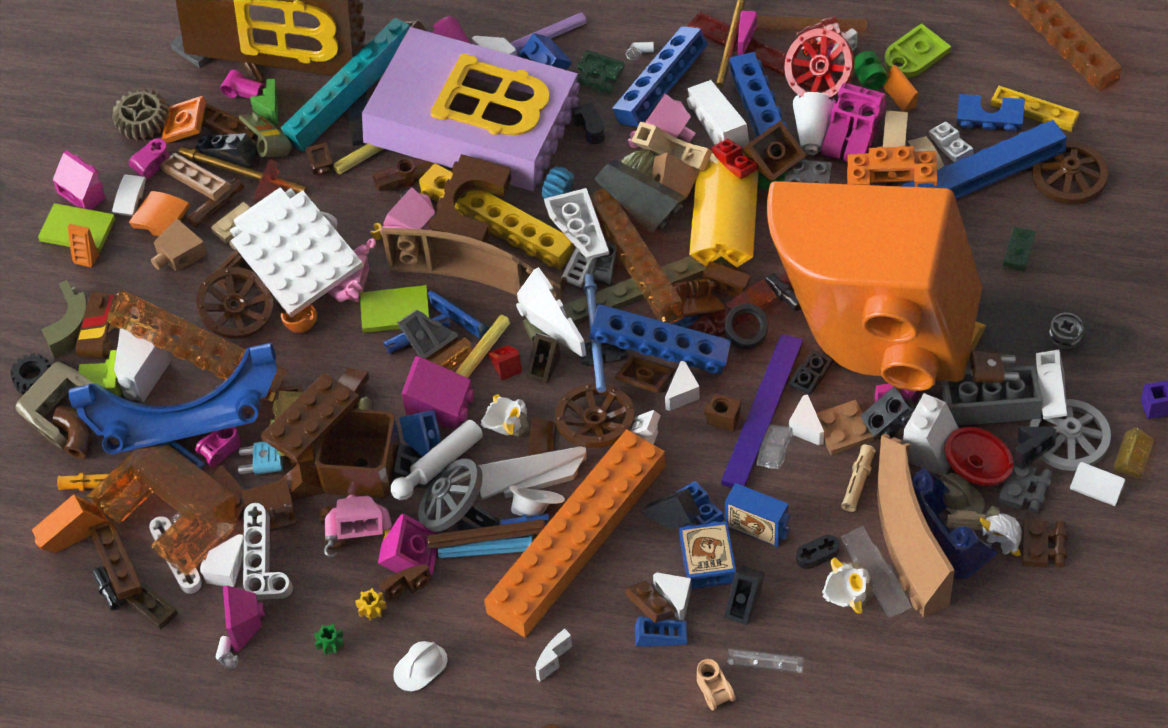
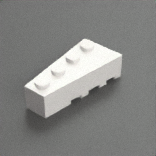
[687,80,749,154]

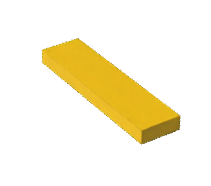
[990,86,1080,132]

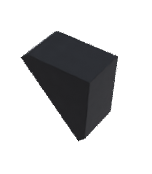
[457,498,500,531]

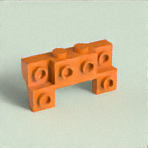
[847,146,937,187]

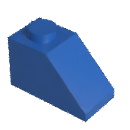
[399,410,441,457]

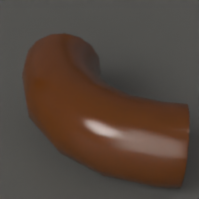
[53,406,92,459]

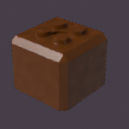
[315,409,401,498]

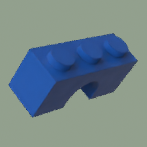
[956,94,1025,132]

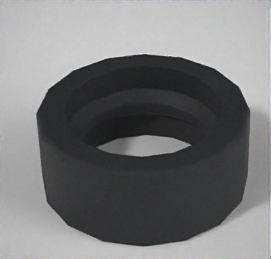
[725,303,769,349]

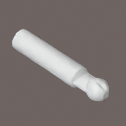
[391,420,483,500]

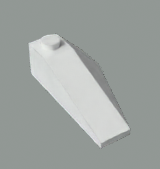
[544,188,609,260]
[516,267,586,357]

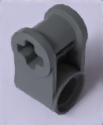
[589,242,618,286]

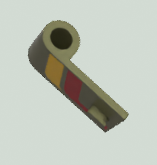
[239,112,291,157]

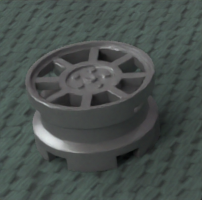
[1049,313,1084,349]

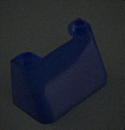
[911,467,998,579]

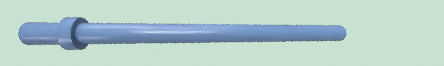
[583,274,606,393]

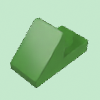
[250,79,278,125]

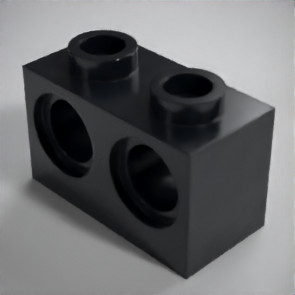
[860,386,916,440]

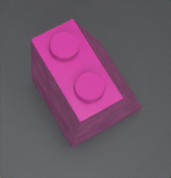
[401,356,475,429]

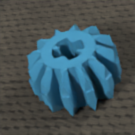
[542,166,574,198]

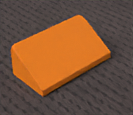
[883,65,918,112]

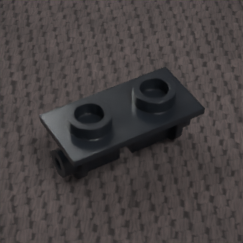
[580,342,627,367]

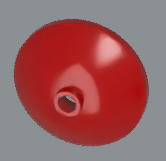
[944,427,1014,486]

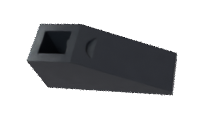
[194,133,258,167]

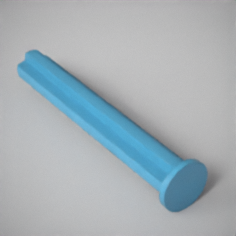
[438,535,533,558]

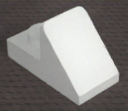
[630,410,660,444]

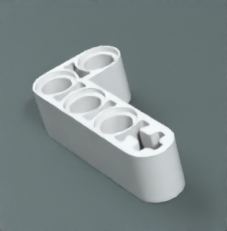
[243,503,293,600]

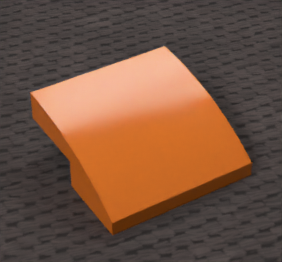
[129,191,191,236]

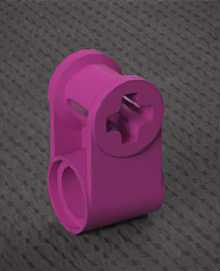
[129,138,170,180]
[195,427,241,467]

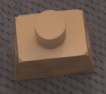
[651,153,699,200]
[151,219,207,271]

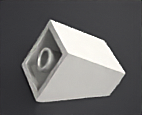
[114,321,171,403]
[903,393,959,476]

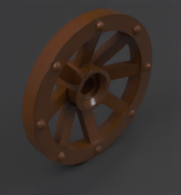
[1032,141,1108,204]
[196,267,273,339]
[555,383,634,448]

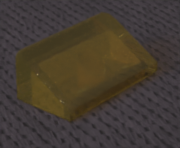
[1114,427,1154,478]

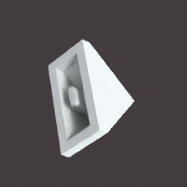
[665,361,700,411]
[789,394,824,445]
[653,573,691,621]

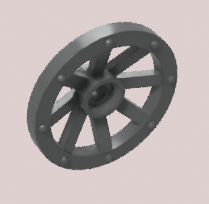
[418,459,483,532]

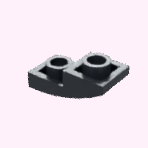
[789,349,833,395]

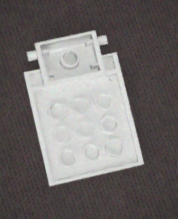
[230,188,364,317]

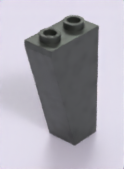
[595,159,685,234]

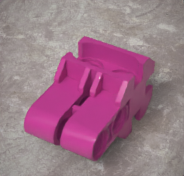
[821,83,887,162]

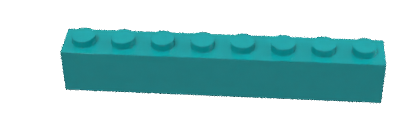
[281,18,410,152]

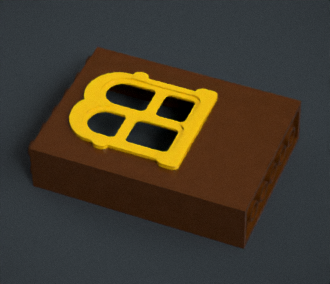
[175,0,366,76]

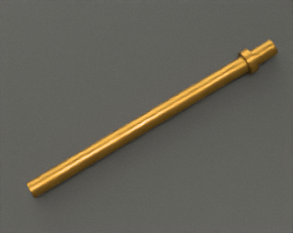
[716,0,746,88]
[178,147,308,194]

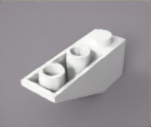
[1036,350,1067,419]

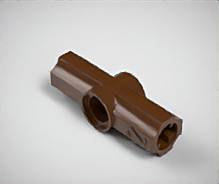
[372,158,434,191]

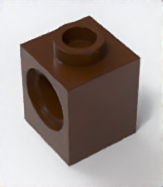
[704,393,741,432]

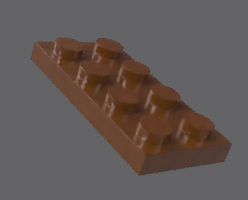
[261,373,360,463]

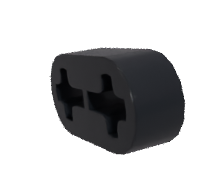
[796,535,839,569]

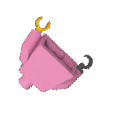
[370,187,436,240]
[324,495,393,558]

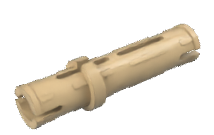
[841,445,876,512]

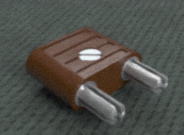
[970,351,1019,383]

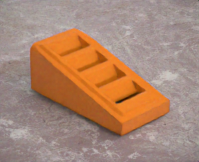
[68,224,99,267]

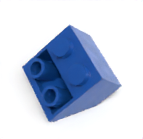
[517,33,572,70]

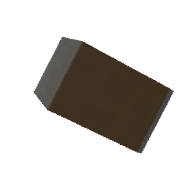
[526,333,561,383]

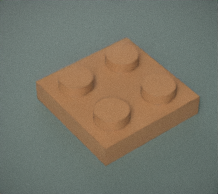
[816,400,874,456]

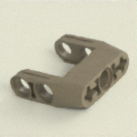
[15,362,93,449]

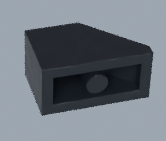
[641,488,701,529]
[724,565,765,625]

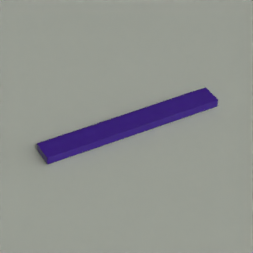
[721,334,803,488]

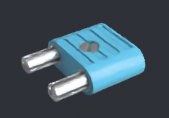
[238,441,284,475]

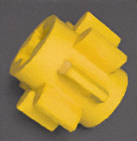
[355,588,387,621]

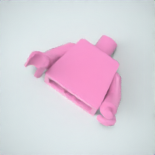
[628,94,695,148]
[327,238,376,302]

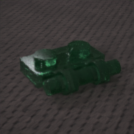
[574,50,625,92]

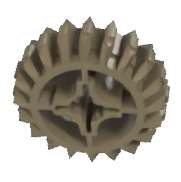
[112,89,169,141]

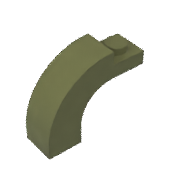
[41,280,88,358]

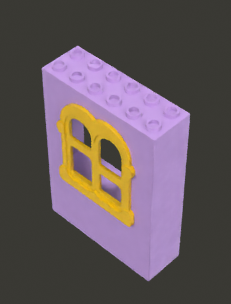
[362,27,580,191]

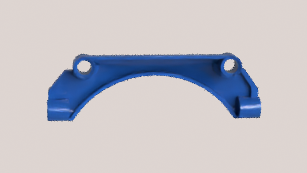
[69,343,278,454]

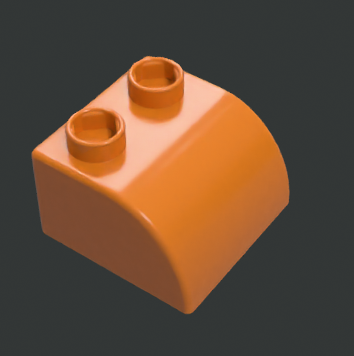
[767,181,982,391]

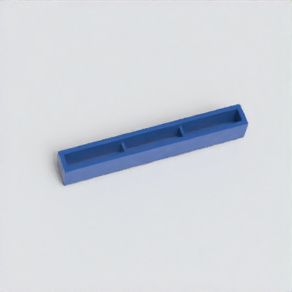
[900,120,1067,199]

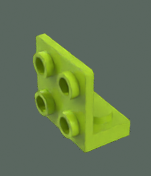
[78,350,122,397]

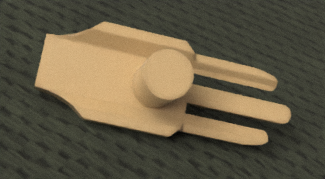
[946,510,986,531]

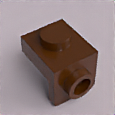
[306,142,334,175]

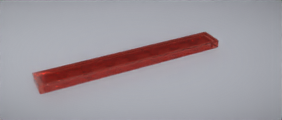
[688,11,839,93]

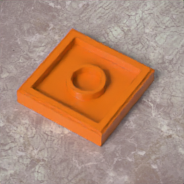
[162,96,206,144]

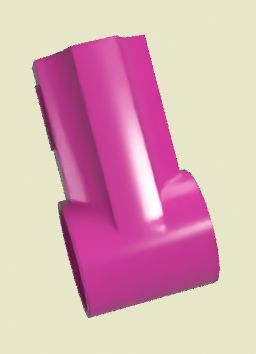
[220,70,265,99]

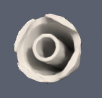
[793,92,836,155]

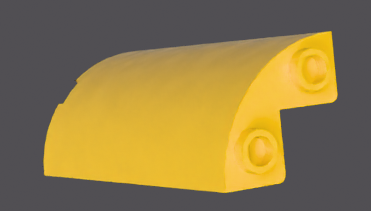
[690,153,758,267]

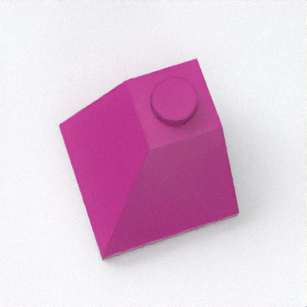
[378,513,440,575]
[223,586,265,652]

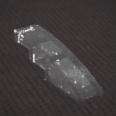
[841,526,912,618]

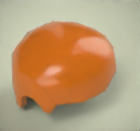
[281,304,317,333]

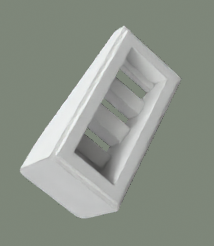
[561,247,594,288]

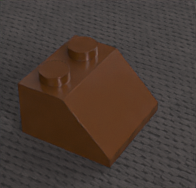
[742,120,807,181]

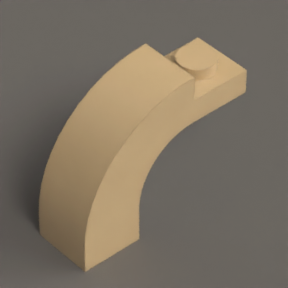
[883,111,908,147]
[632,122,712,172]

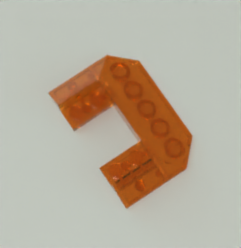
[86,445,236,576]

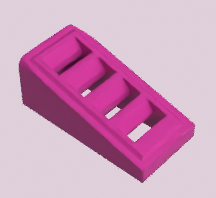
[738,11,757,55]

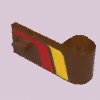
[76,292,118,359]

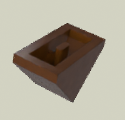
[279,463,326,500]

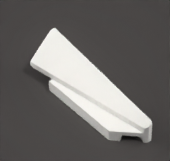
[478,446,587,500]

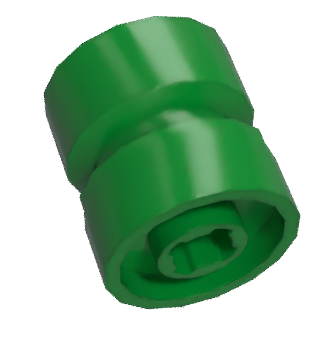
[854,51,888,91]

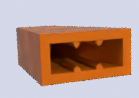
[32,495,108,554]

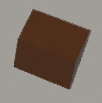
[615,355,674,393]

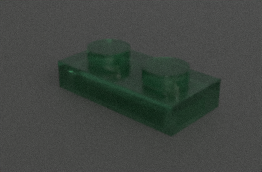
[1003,227,1036,271]

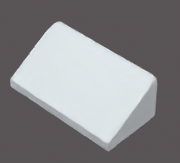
[1070,462,1125,506]

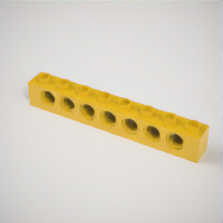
[419,163,575,270]

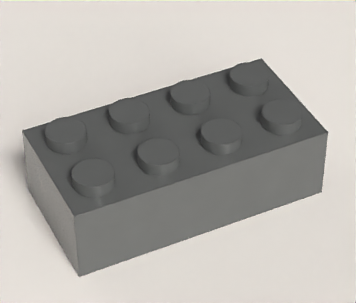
[940,366,1043,426]

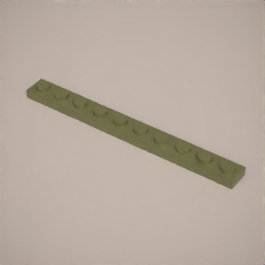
[523,256,732,342]

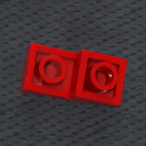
[711,139,757,179]

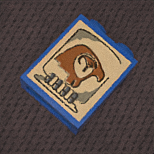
[725,483,791,547]
[679,521,736,589]

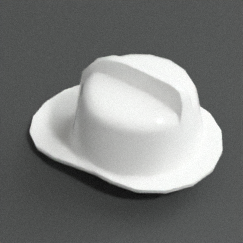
[509,485,565,516]
[393,641,448,691]

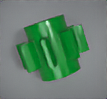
[314,624,345,655]

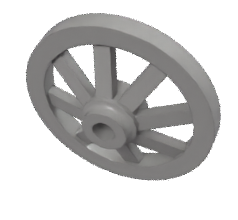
[1030,399,1111,471]

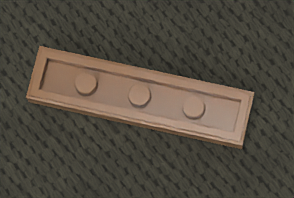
[159,153,231,201]

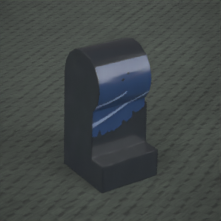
[572,102,605,144]

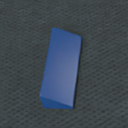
[428,290,490,339]

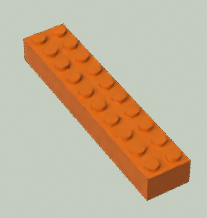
[484,429,666,638]

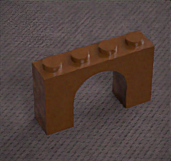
[429,154,512,243]

